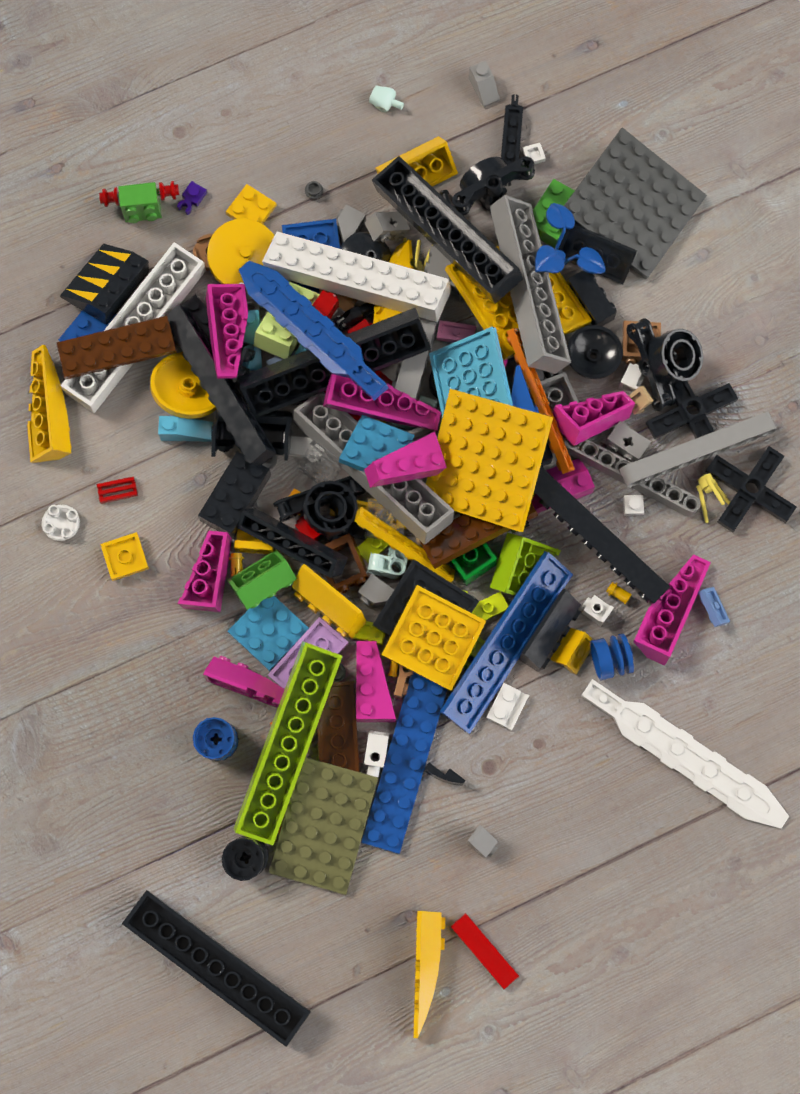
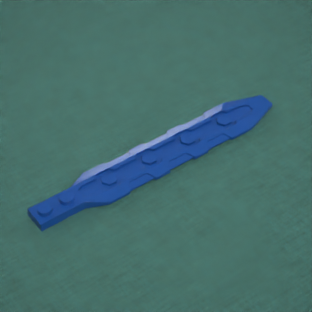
[239,261,389,400]

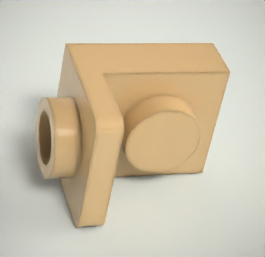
[629,386,653,415]

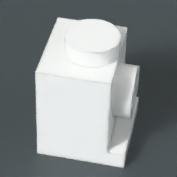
[618,363,644,394]
[582,595,614,627]

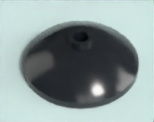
[340,232,392,262]
[567,325,623,379]

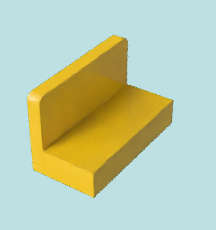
[234,529,274,554]
[551,628,593,675]

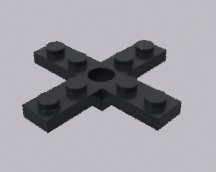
[646,381,738,439]
[705,446,797,533]

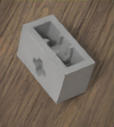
[365,211,410,242]
[605,421,651,462]

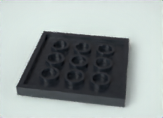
[372,559,479,636]

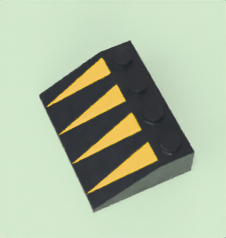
[60,244,149,325]

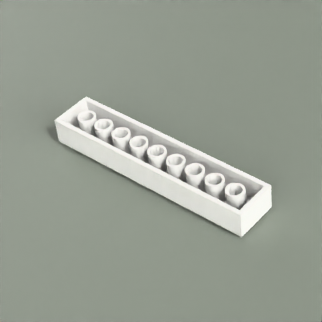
[262,232,451,322]
[61,242,206,413]

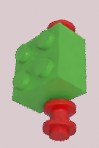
[99,181,180,223]

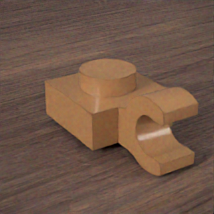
[394,665,413,700]

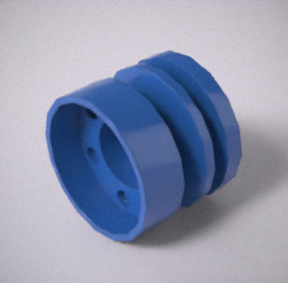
[590,633,634,681]
[193,717,239,761]

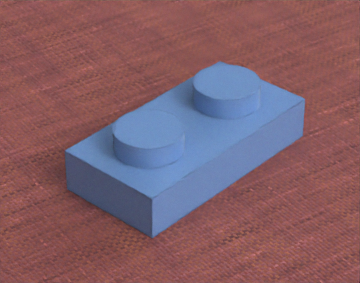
[698,587,730,627]

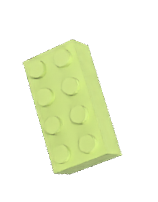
[254,281,320,359]

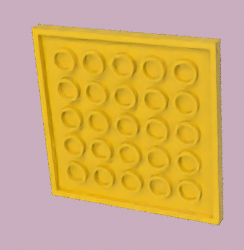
[445,245,592,360]
[426,389,553,532]

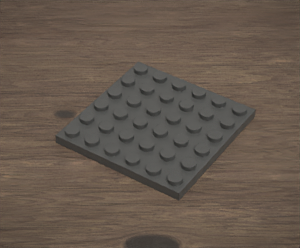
[564,127,707,280]

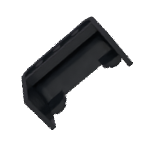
[211,410,292,461]

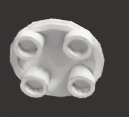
[42,505,80,541]

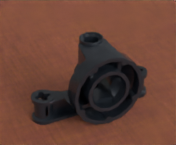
[452,156,535,216]
[626,318,704,411]
[273,476,366,542]

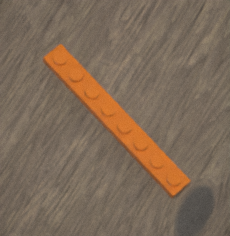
[507,328,575,474]

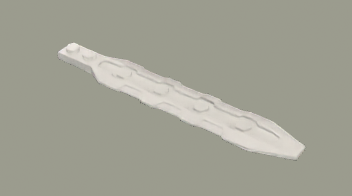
[581,679,789,829]

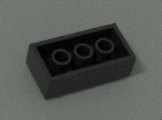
[198,451,271,539]

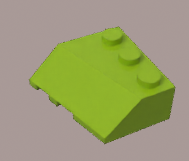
[490,532,561,596]

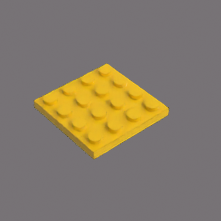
[381,585,486,691]

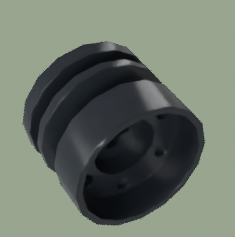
[222,836,269,881]

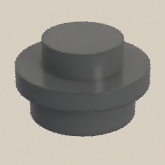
[305,181,323,199]

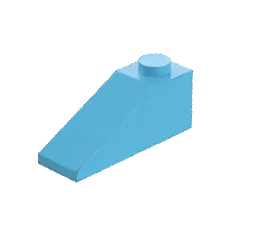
[243,310,262,371]
[158,416,213,442]

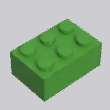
[533,179,575,248]
[227,550,297,610]

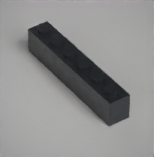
[237,508,348,578]

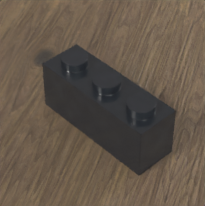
[567,270,617,326]

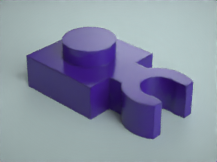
[177,181,207,215]

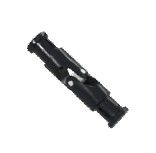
[331,302,375,332]

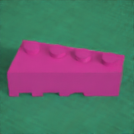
[553,391,635,446]
[364,432,447,488]
[178,531,232,612]
[356,641,396,723]

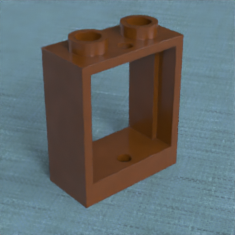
[325,533,370,594]

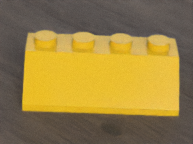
[375,136,458,187]
[292,564,366,639]

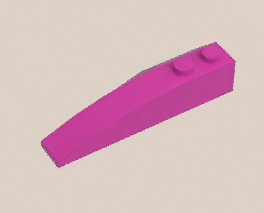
[206,284,248,379]
[323,374,441,431]
[531,458,595,513]
[633,554,711,666]
[203,656,285,708]

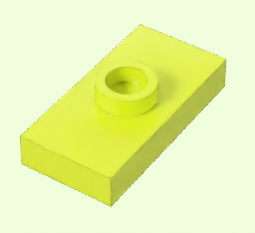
[358,534,389,563]
[472,591,508,621]
[346,621,386,646]

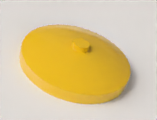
[207,219,275,284]
[150,352,217,419]

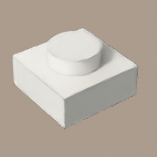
[522,143,546,164]
[623,495,644,516]

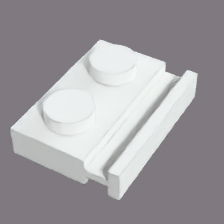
[486,683,529,731]

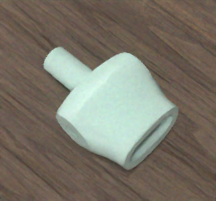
[369,85,404,113]

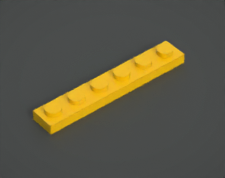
[355,507,455,582]

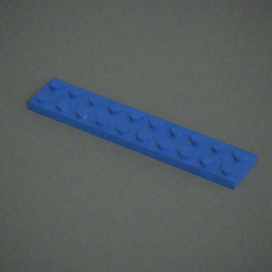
[440,551,573,734]
[361,672,447,855]

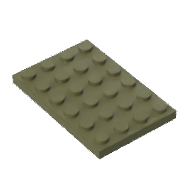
[269,757,378,895]

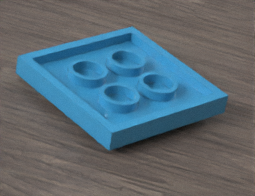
[339,415,415,473]
[227,596,309,672]

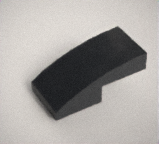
[424,762,466,786]

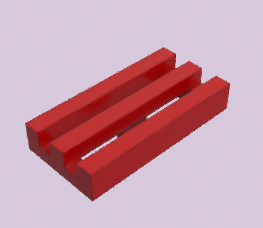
[96,476,138,504]

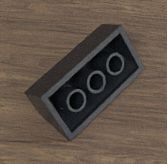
[519,588,581,672]

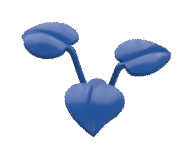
[535,203,605,274]

